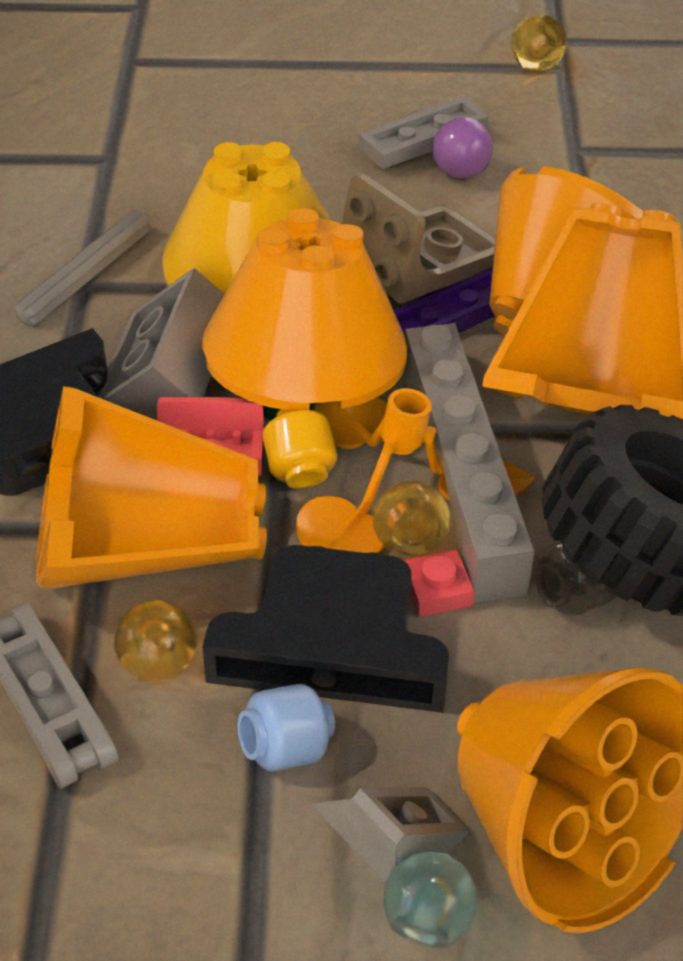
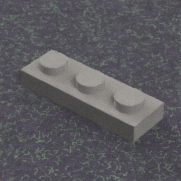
[359,96,489,170]

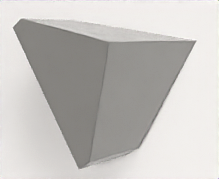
[311,787,470,893]

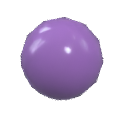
[433,117,493,179]

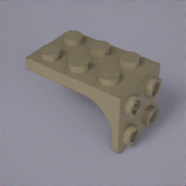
[342,173,495,304]

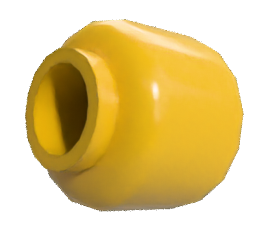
[263,409,337,489]

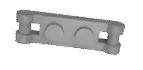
[0,601,119,789]

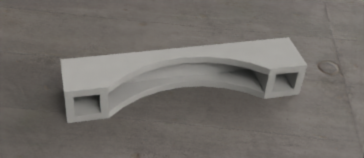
[403,323,534,603]

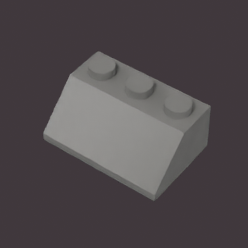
[96,268,224,420]

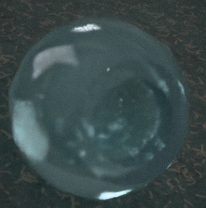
[384,851,477,948]

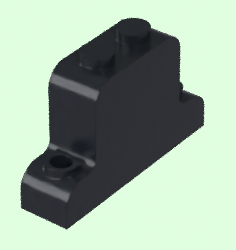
[0,328,108,496]
[202,545,449,713]

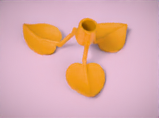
[296,388,535,554]

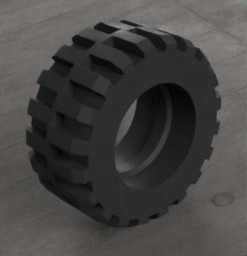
[541,405,683,616]

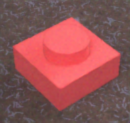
[404,549,475,617]

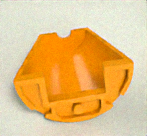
[482,203,683,419]
[35,386,267,589]

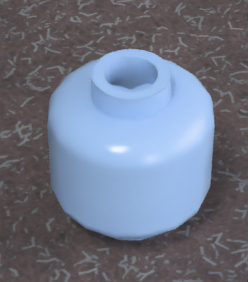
[237,684,335,772]

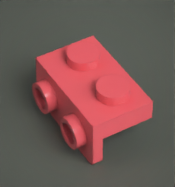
[157,397,264,477]

